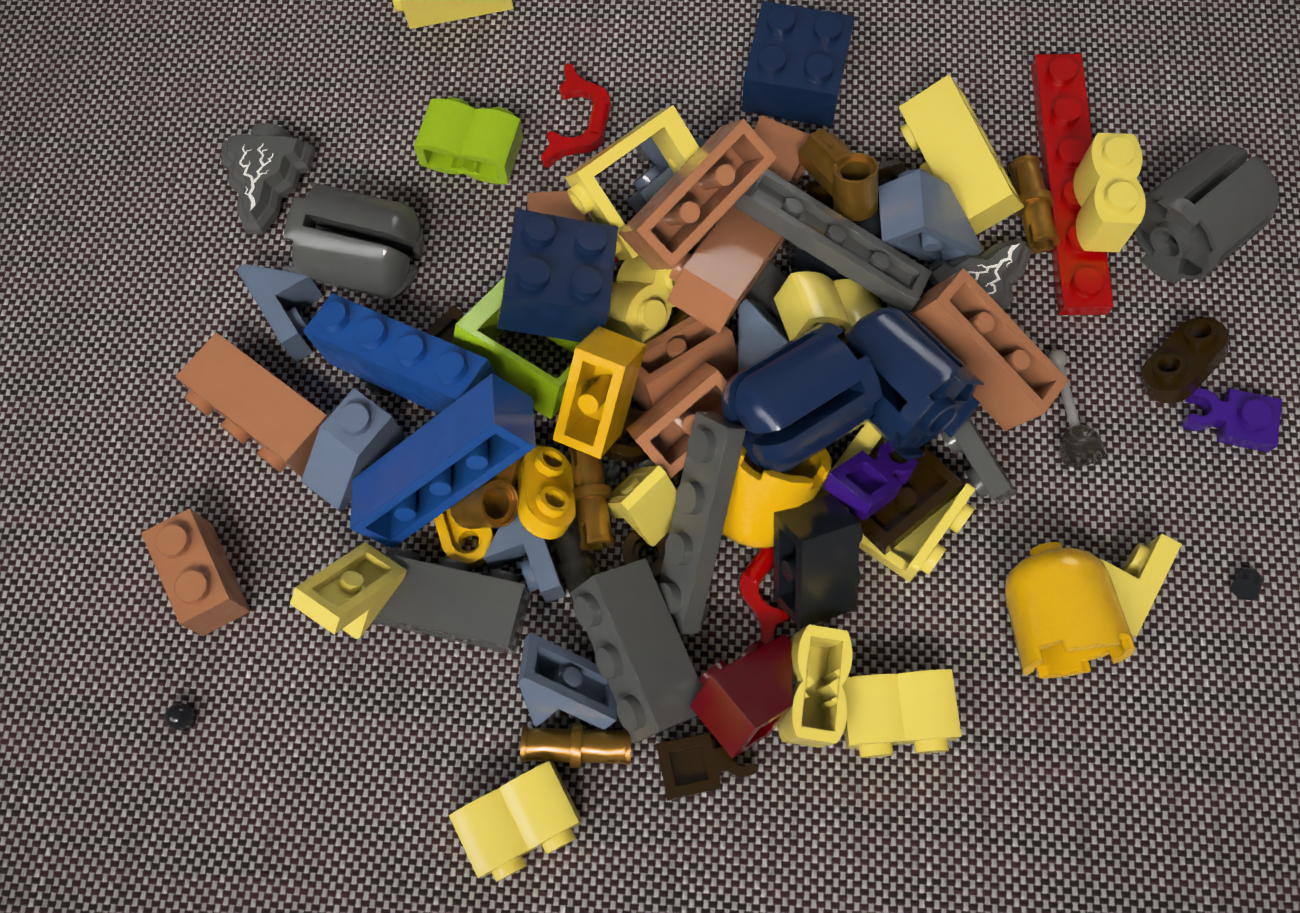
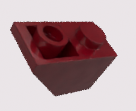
[690,634,793,759]

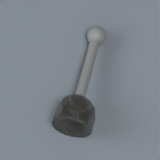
[1047,349,1106,467]

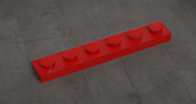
[1031,54,1114,316]

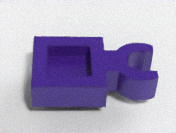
[1182,388,1282,453]
[823,442,917,521]

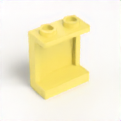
[814,422,976,582]

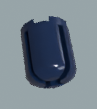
[841,307,984,460]
[721,323,883,472]

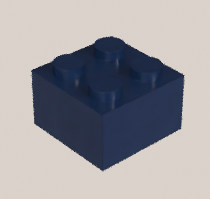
[742,1,855,127]
[497,208,618,342]

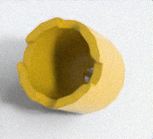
[722,446,831,548]
[1005,542,1136,679]

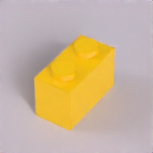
[552,326,647,459]

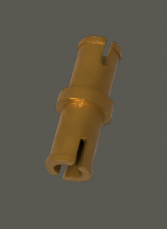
[1008,155,1060,253]
[568,447,614,551]
[520,723,631,768]

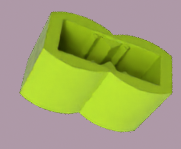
[414,97,524,184]

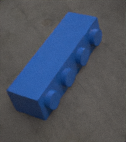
[303,293,499,414]
[350,373,536,548]

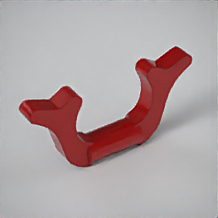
[541,63,612,168]
[738,546,789,644]

